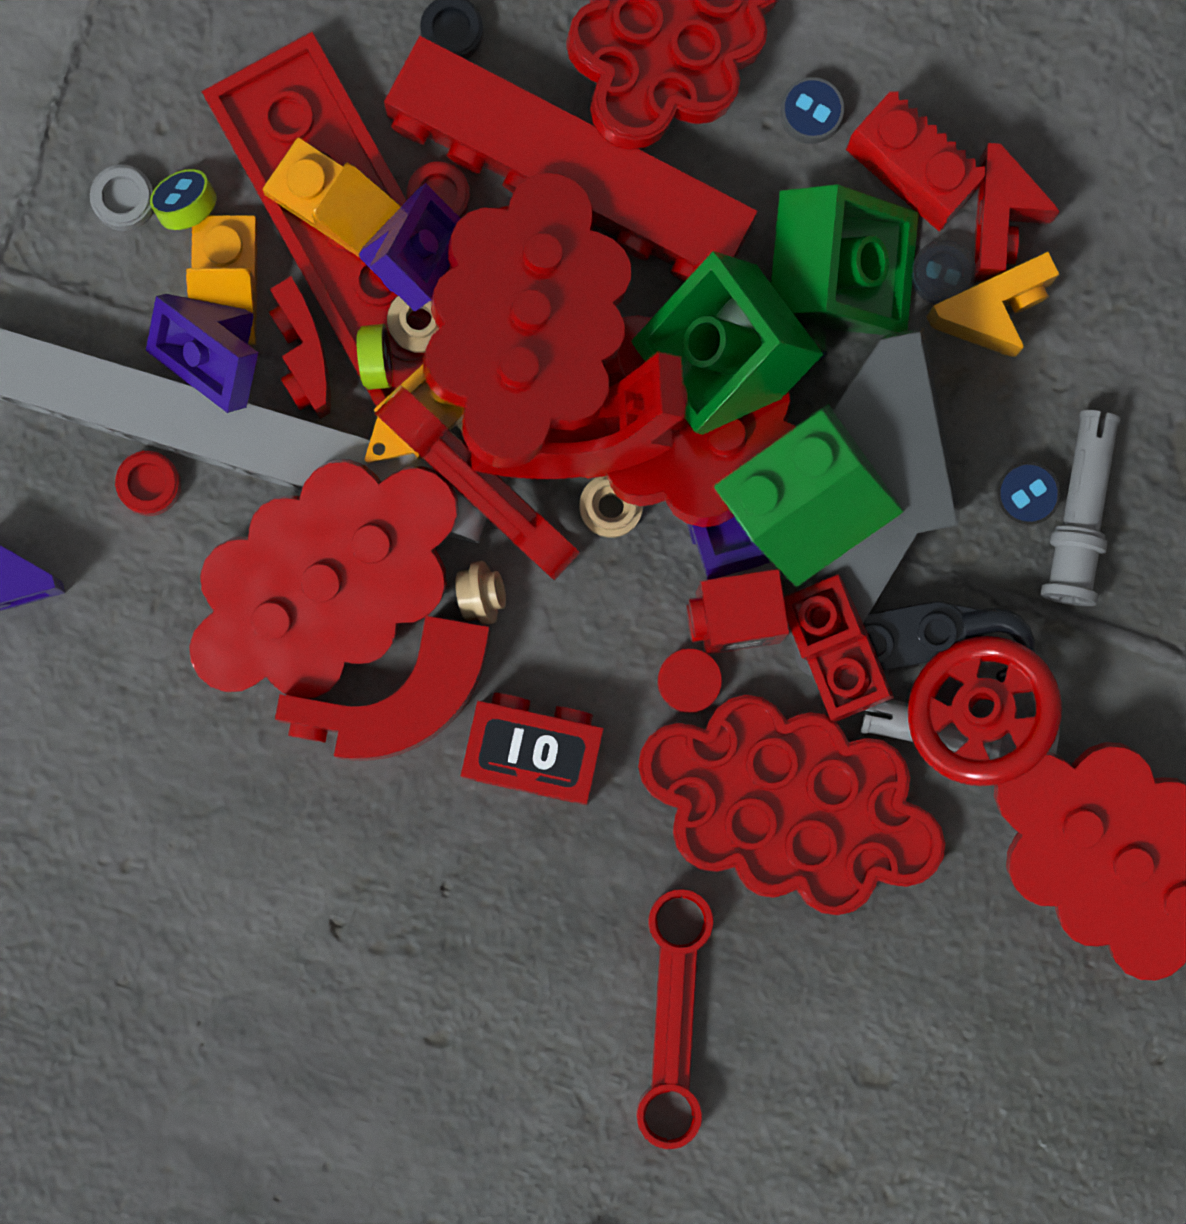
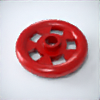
[908,636,1062,786]

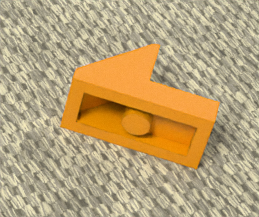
[262,138,401,257]
[186,215,258,345]
[926,252,1059,357]

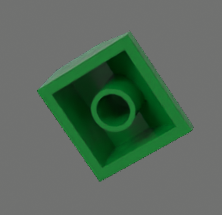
[771,184,919,335]
[631,251,823,435]
[713,404,904,587]

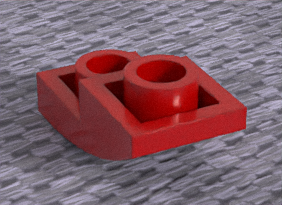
[268,276,331,419]
[783,575,894,722]

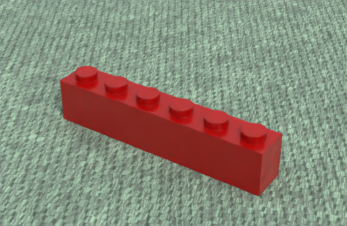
[384,36,758,282]

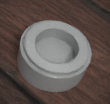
[90,165,154,231]

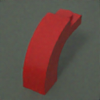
[471,352,687,479]
[275,616,491,761]

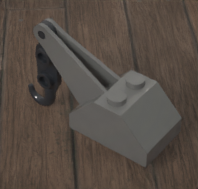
[795,327,1035,683]

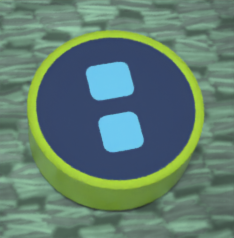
[150,169,217,230]
[357,324,393,390]

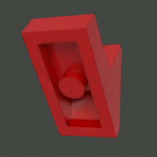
[972,143,1059,281]

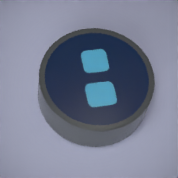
[780,77,844,144]

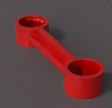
[375,385,580,581]
[636,889,713,1149]

